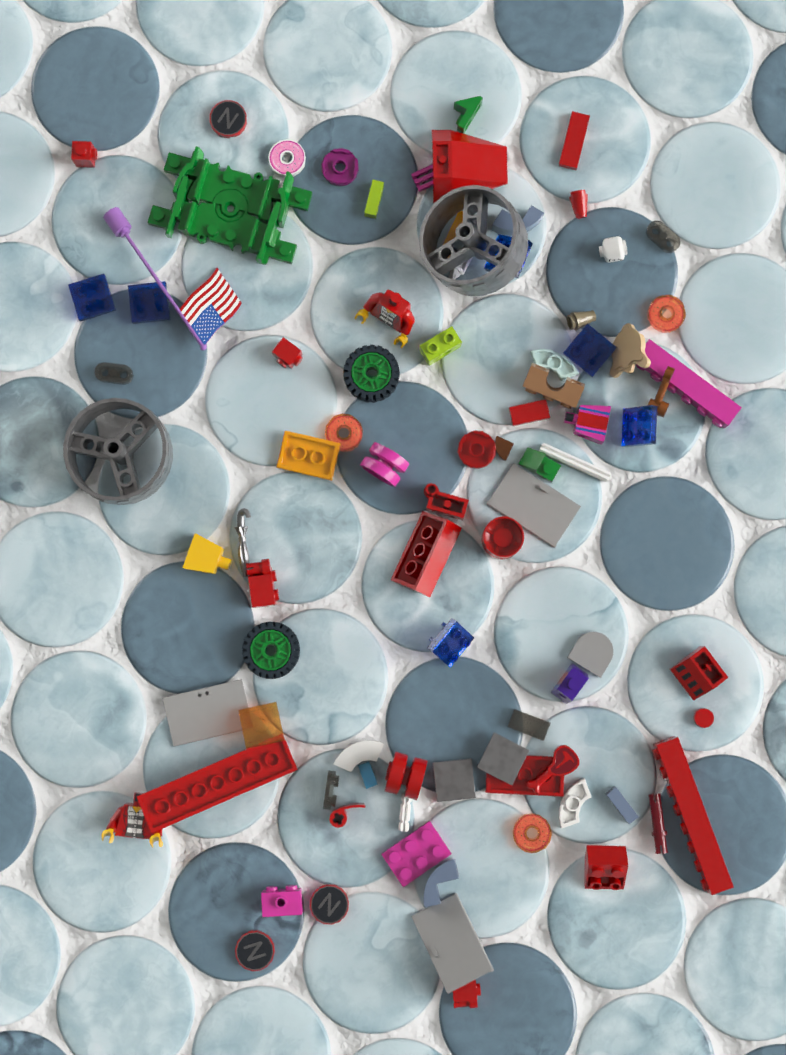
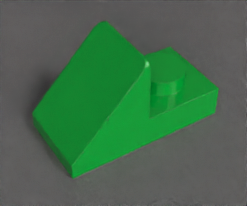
[453,96,483,134]
[519,448,561,483]

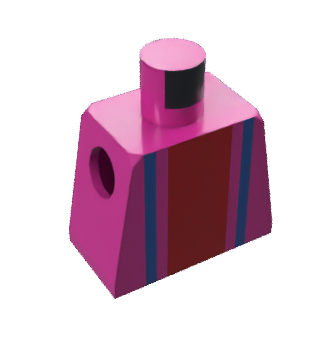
[564,405,611,445]

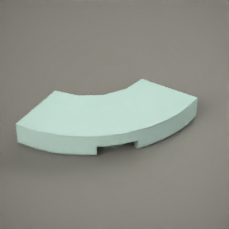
[530,349,579,381]

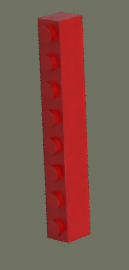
[652,736,734,895]

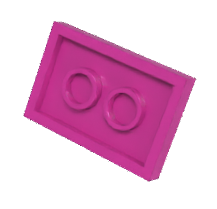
[381,820,452,887]

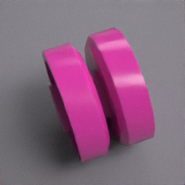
[360,442,409,487]

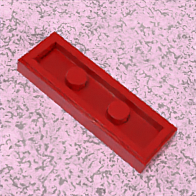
[558,111,590,170]

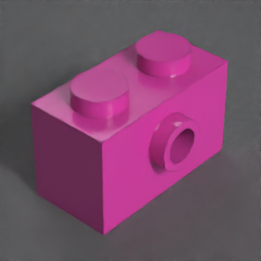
[261,885,303,917]

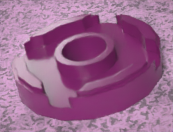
[321,148,359,186]

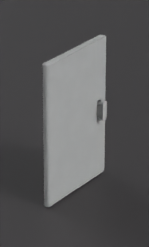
[486,463,581,548]
[162,679,254,747]
[411,893,494,994]

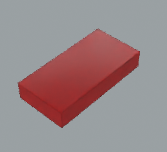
[509,399,550,426]

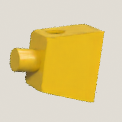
[183,534,232,574]

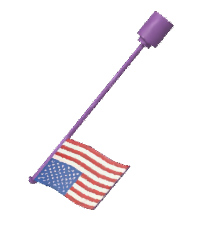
[103,207,242,350]

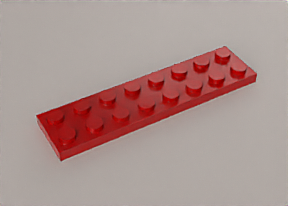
[136,734,298,833]

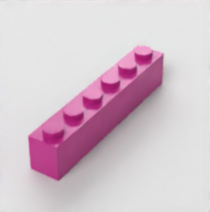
[636,339,742,428]

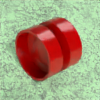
[481,516,524,560]
[385,751,428,800]

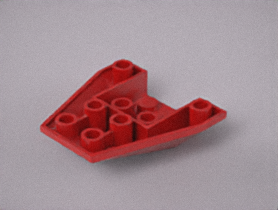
[432,130,508,204]

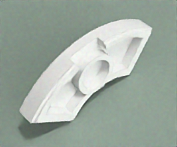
[333,740,384,772]
[558,778,591,829]

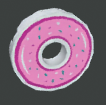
[268,139,306,177]

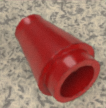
[569,190,588,219]

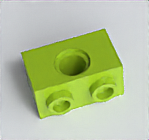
[419,326,462,366]

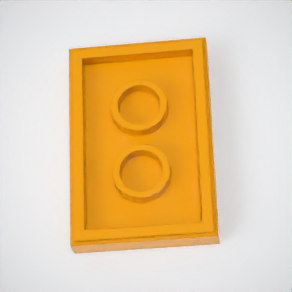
[276,431,341,481]

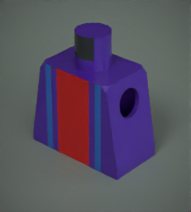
[551,663,589,704]

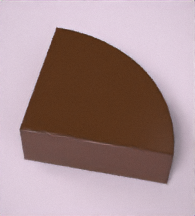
[495,436,514,461]

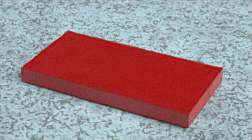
[485,755,564,797]

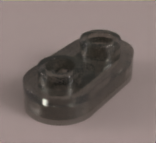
[646,221,680,253]
[94,362,134,385]
[323,770,340,810]

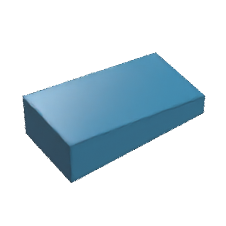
[358,761,378,789]

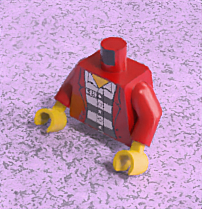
[355,289,415,348]
[101,792,163,848]

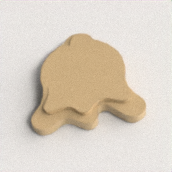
[610,323,651,378]

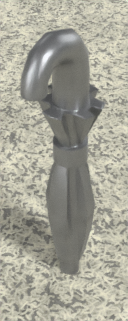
[234,508,251,577]

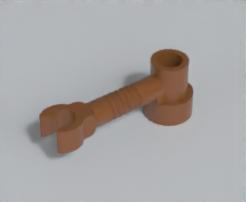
[646,366,675,418]

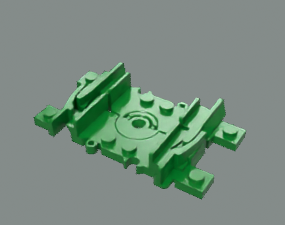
[147,146,313,265]

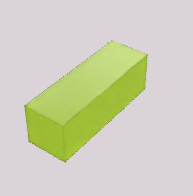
[364,180,384,219]

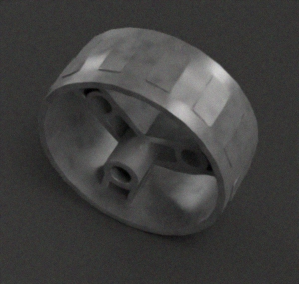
[419,185,528,296]
[63,398,173,505]

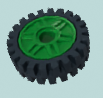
[343,344,400,403]
[242,622,300,679]

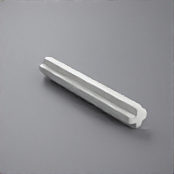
[539,443,611,482]

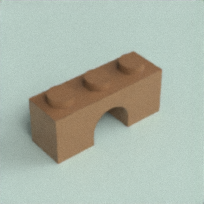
[522,363,585,409]

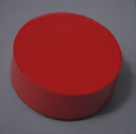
[693,708,714,728]

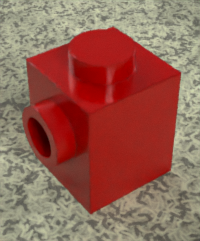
[71,141,97,168]
[272,337,303,369]

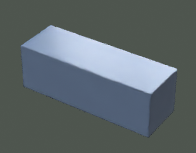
[605,786,638,824]

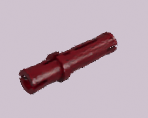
[648,793,668,854]

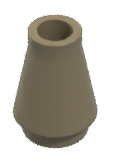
[566,310,596,331]

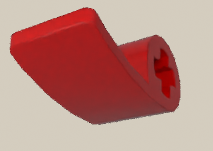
[329,803,366,828]

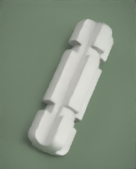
[398,793,412,832]

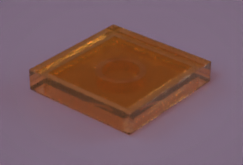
[238,702,284,749]

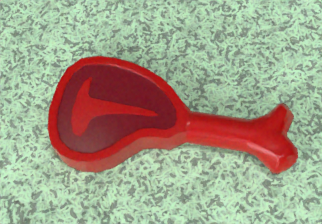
[526,745,579,794]

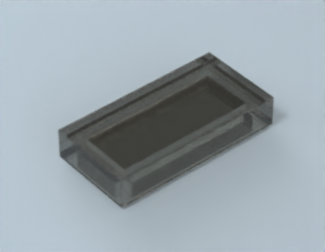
[507,709,551,741]

